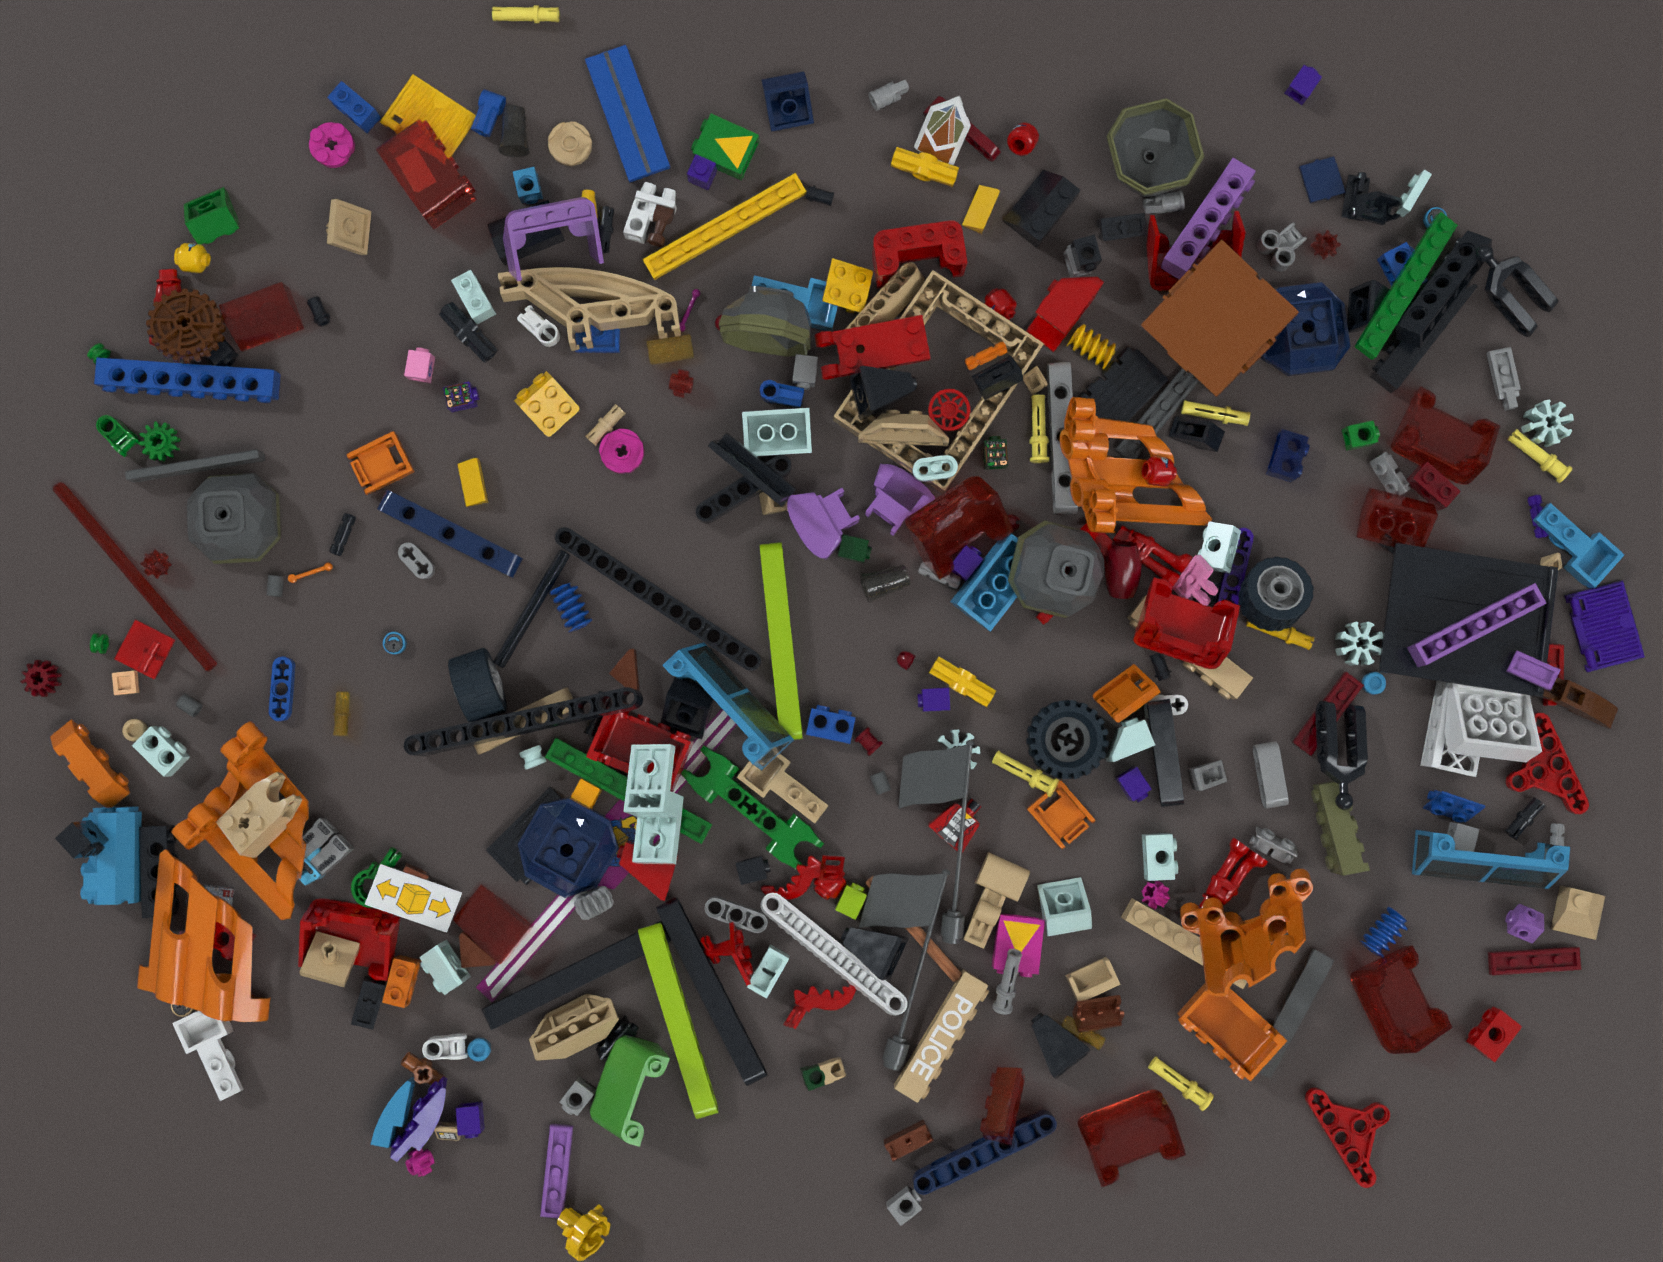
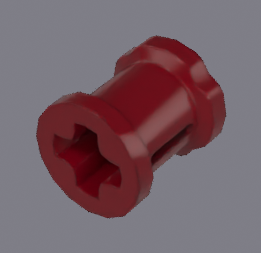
[854,727,883,756]

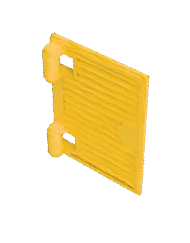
[380,74,476,165]

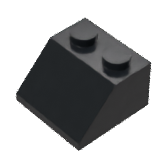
[661,677,715,739]

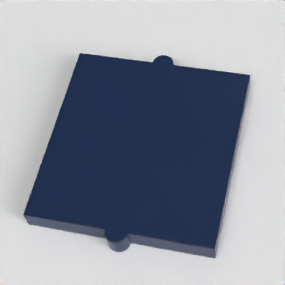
[1299,156,1345,203]

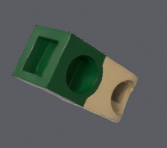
[800,1057,846,1091]

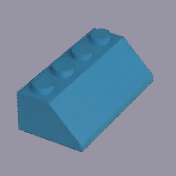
[950,532,1018,632]

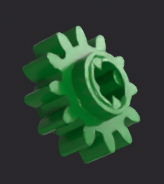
[138,421,181,462]

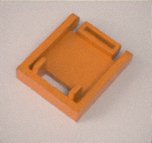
[347,431,415,495]
[1093,664,1161,723]
[1026,780,1096,850]

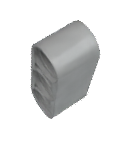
[1253,741,1289,809]
[705,896,768,933]

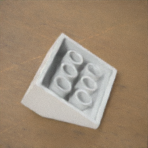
[1444,683,1542,762]

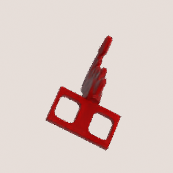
[761,855,845,900]
[783,980,856,1029]

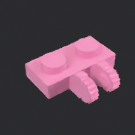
[1172,555,1219,606]

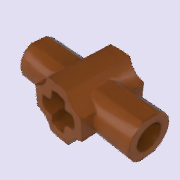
[401,1052,445,1085]

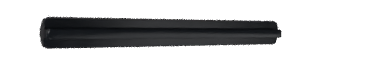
[493,550,570,668]

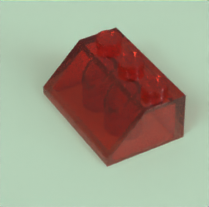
[219,282,304,352]
[1356,488,1438,547]
[980,1067,1026,1145]

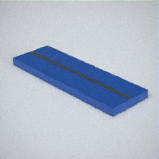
[585,45,671,183]

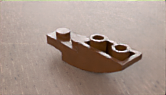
[1543,677,1618,729]

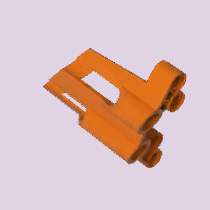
[1060,397,1212,533]
[172,721,309,920]
[137,849,271,1022]
[1180,869,1313,997]

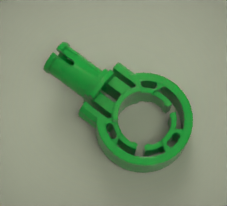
[351,847,402,908]

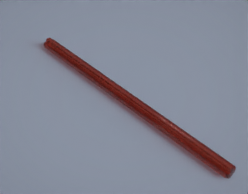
[52,482,217,671]

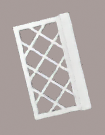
[1420,681,1480,777]

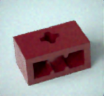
[1406,462,1461,511]

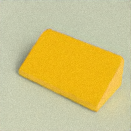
[962,185,1000,234]
[458,458,488,507]

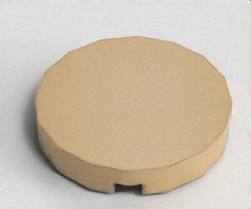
[548,121,592,166]

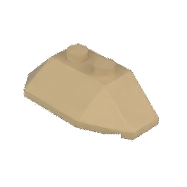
[858,410,949,446]
[529,994,619,1061]

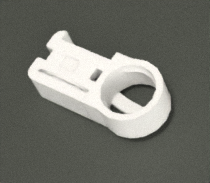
[517,305,560,347]

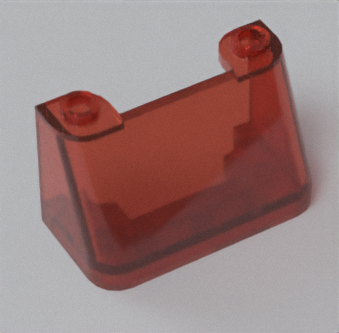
[1391,386,1500,485]
[1350,945,1453,1054]
[1077,1090,1186,1188]

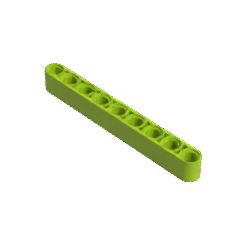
[760,542,803,740]
[638,923,719,1119]

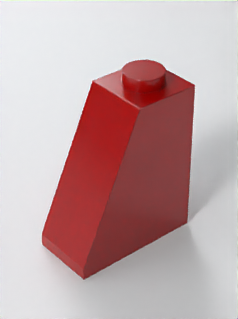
[617,840,679,901]

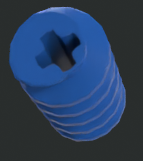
[550,583,592,633]
[1359,907,1408,958]

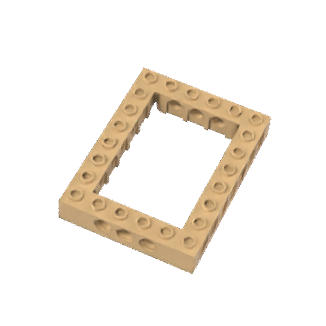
[833,270,1044,494]

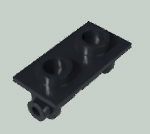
[1341,172,1370,221]
[596,1015,639,1061]

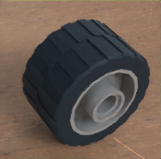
[1238,557,1314,631]
[448,648,507,722]

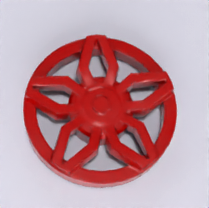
[928,389,970,431]

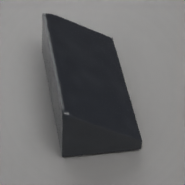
[972,356,1023,400]

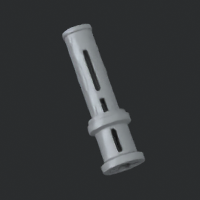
[992,949,1022,1015]

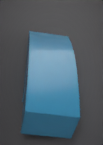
[370,1077,415,1148]

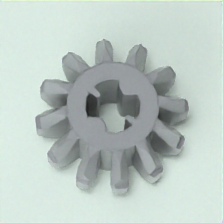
[574,886,614,920]

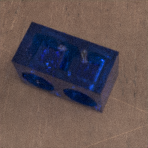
[1266,429,1310,482]

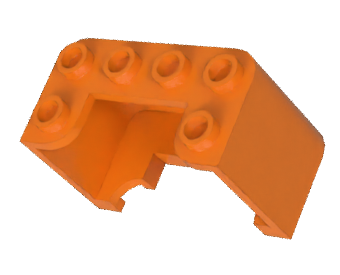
[1177,983,1287,1082]

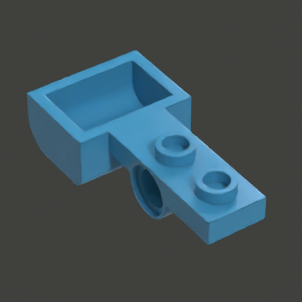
[752,275,838,331]
[1533,503,1625,588]

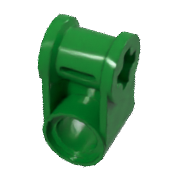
[96,415,141,457]

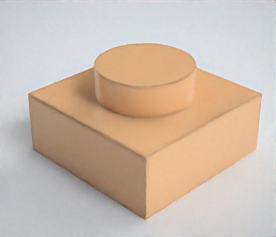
[112,671,139,695]

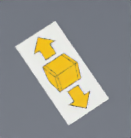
[365,864,462,933]

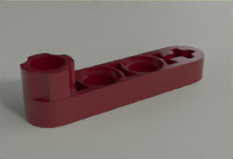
[923,96,1001,162]

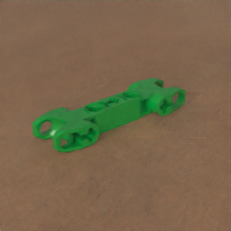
[681,745,824,870]

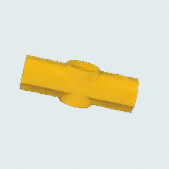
[891,147,959,187]
[929,657,996,707]

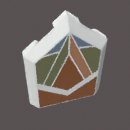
[914,95,971,165]

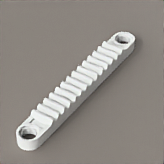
[760,893,907,1016]

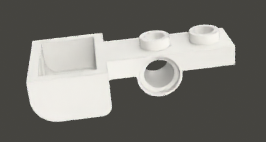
[172,1011,244,1101]

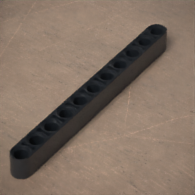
[555,527,761,671]
[403,687,643,756]

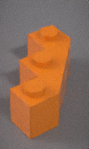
[50,719,130,808]

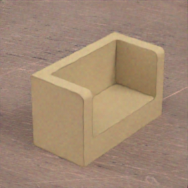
[1065,957,1121,1001]

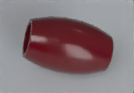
[1105,541,1142,599]

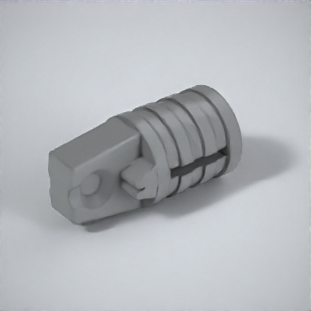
[868,80,909,111]
[1143,190,1185,214]

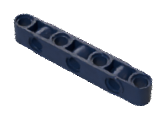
[377,490,523,578]
[912,1110,1057,1195]

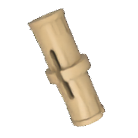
[585,404,626,446]

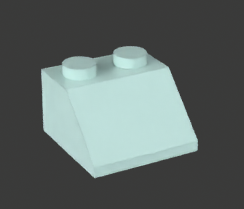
[1105,717,1155,762]
[1037,877,1092,936]
[419,940,471,995]

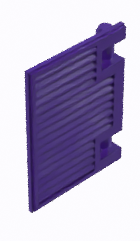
[1565,580,1645,672]

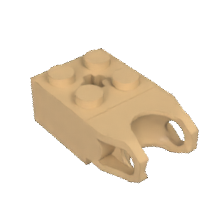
[216,772,302,858]

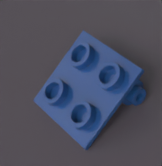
[1423,790,1485,823]

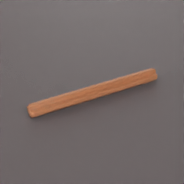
[866,876,962,982]

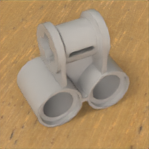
[1256,222,1307,272]

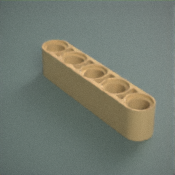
[846,262,926,353]
[474,687,573,755]

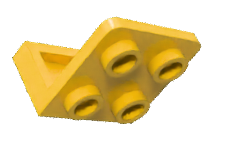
[514,371,579,437]

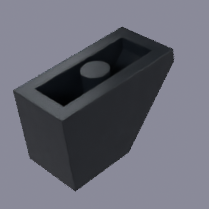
[1168,416,1225,452]

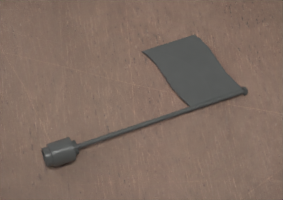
[898,740,975,944]
[859,869,950,1071]

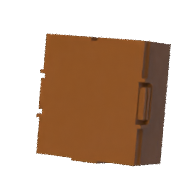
[1141,240,1299,397]

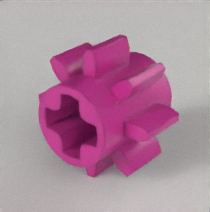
[1141,880,1170,910]
[405,1148,434,1177]

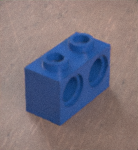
[327,81,381,134]
[1377,242,1428,287]
[806,705,856,744]

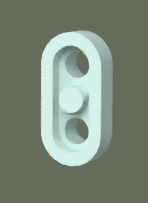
[912,455,958,482]

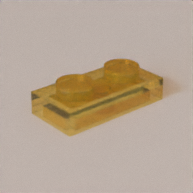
[647,334,694,365]

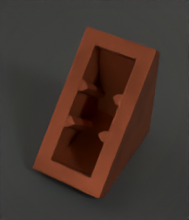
[609,649,639,694]
[459,930,500,968]

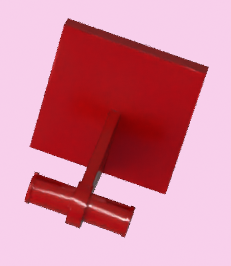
[114,619,176,679]
[701,922,753,985]

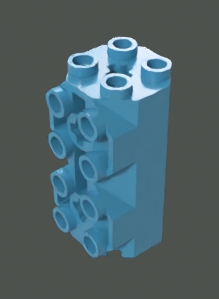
[80,806,142,905]

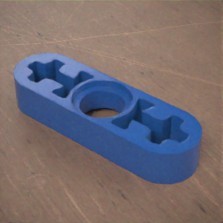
[269,657,295,721]

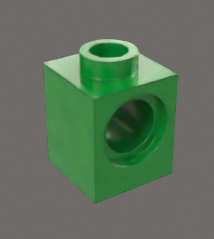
[1342,420,1380,451]

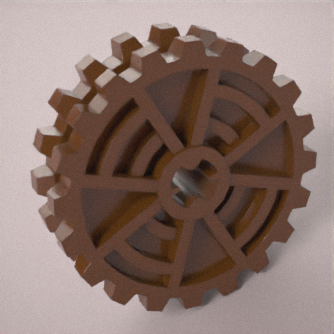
[146,288,226,364]

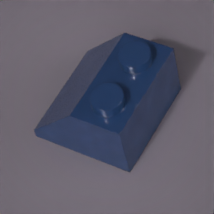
[761,71,814,132]

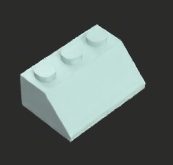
[742,408,812,456]

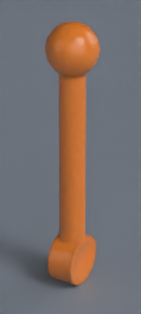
[288,562,333,583]

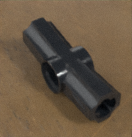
[439,302,499,363]

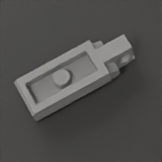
[1486,347,1521,411]

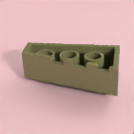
[1311,781,1370,876]

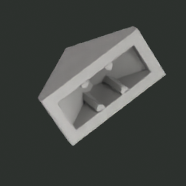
[1188,760,1227,791]

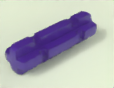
[1528,495,1549,538]

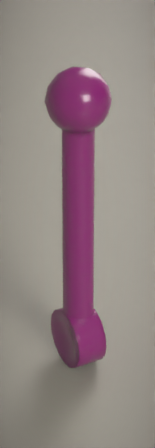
[679,289,701,332]

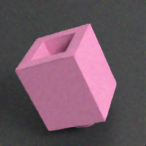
[404,348,435,383]

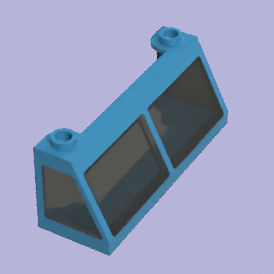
[663,642,794,771]
[1412,830,1570,889]

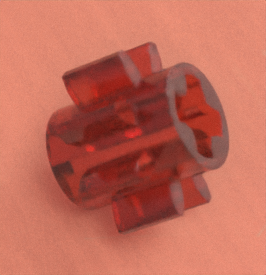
[1311,230,1341,260]
[669,369,694,398]
[140,549,172,579]

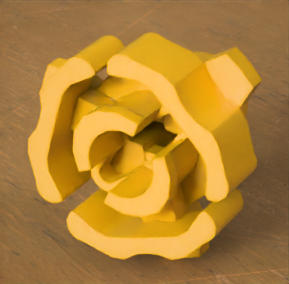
[557,1204,611,1261]

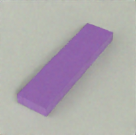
[540,1124,574,1218]

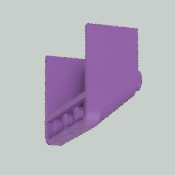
[503,197,604,281]

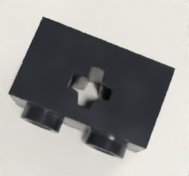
[55,820,109,859]

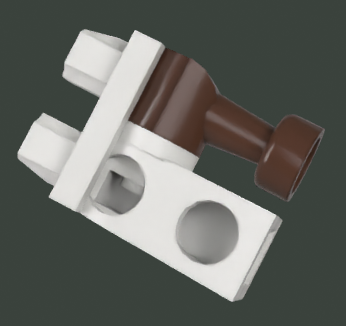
[623,182,677,247]

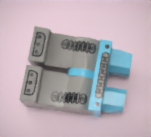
[299,818,355,885]

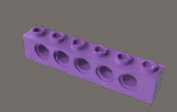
[1161,158,1256,280]
[1407,583,1546,667]

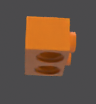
[382,955,421,1008]

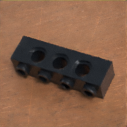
[139,825,179,918]

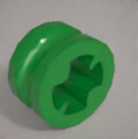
[87,343,111,365]
[90,633,109,654]

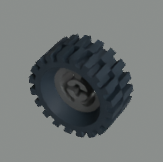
[1026,700,1109,779]

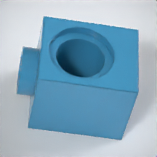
[513,167,543,204]

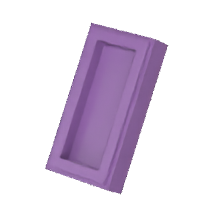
[1506,651,1560,691]

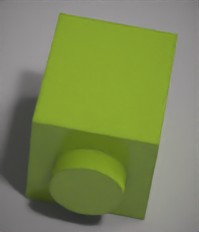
[835,882,867,920]

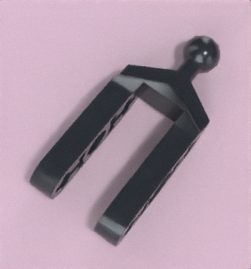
[1475,244,1558,337]
[1315,701,1368,810]

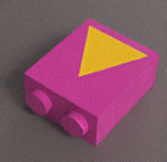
[992,913,1045,977]

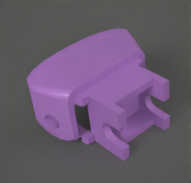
[865,463,937,536]
[787,488,860,560]

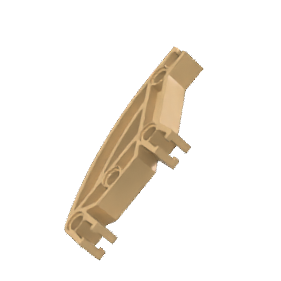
[498,267,681,351]

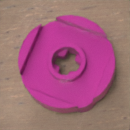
[309,122,355,168]
[599,429,644,474]

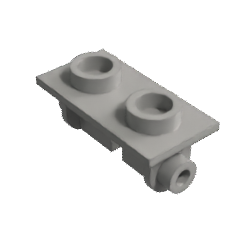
[1369,451,1410,499]
[1249,826,1298,864]

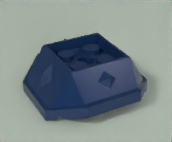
[1261,282,1351,376]
[518,797,619,898]

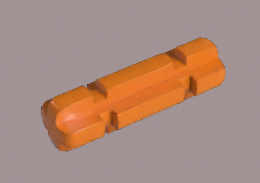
[965,342,1008,370]

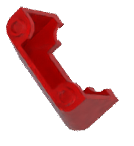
[1133,577,1240,669]
[298,898,400,981]

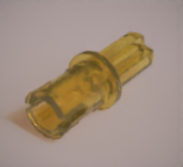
[333,691,351,736]
[1061,1016,1106,1050]

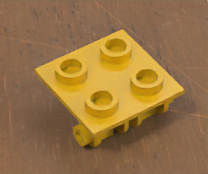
[822,258,873,313]

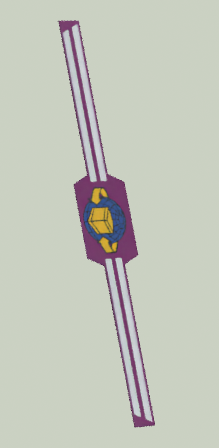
[476,709,737,1002]

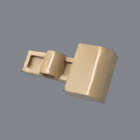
[737,754,829,823]
[963,852,1030,949]

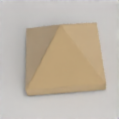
[1023,366,1049,395]
[1540,553,1562,571]

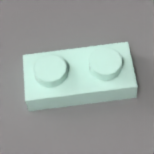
[1396,170,1432,217]

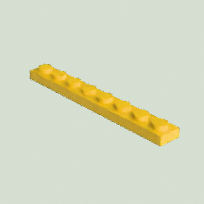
[643,173,807,280]

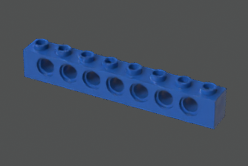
[94,358,281,403]

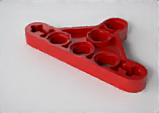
[1506,713,1589,814]
[1305,1087,1390,1188]

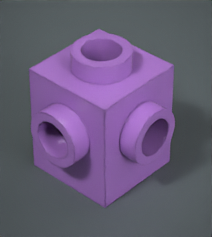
[1505,904,1544,943]

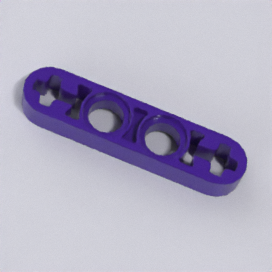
[1216,528,1254,605]

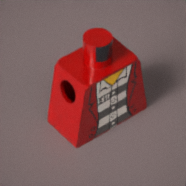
[928,798,981,853]

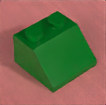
[184,187,239,244]

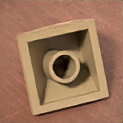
[1551,886,1605,940]

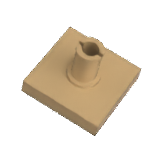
[326,199,371,255]
[300,931,360,987]

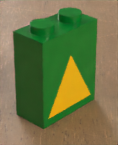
[691,113,760,181]

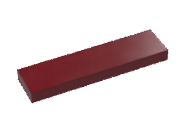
[1292,672,1364,756]
[1488,947,1581,976]

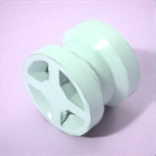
[519,745,547,770]

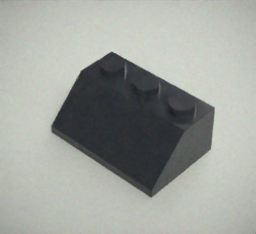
[1003,170,1081,248]
[487,200,565,265]

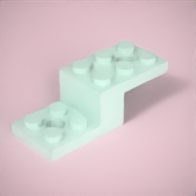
[624,744,684,864]

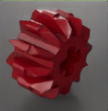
[20,660,63,697]

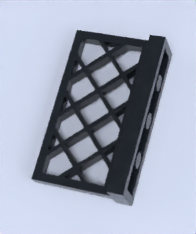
[708,433,796,507]

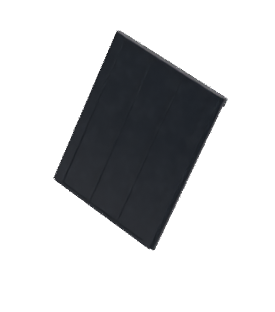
[1379,543,1558,697]

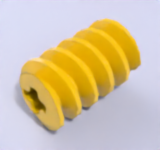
[1066,324,1116,370]

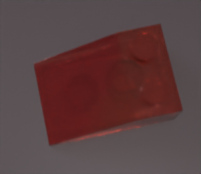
[453,884,534,965]

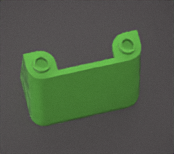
[590,1035,670,1147]

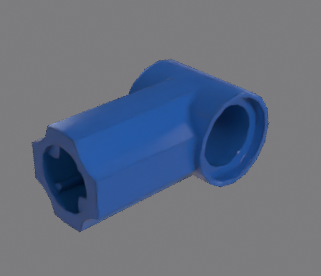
[471,89,506,137]
[760,380,804,408]

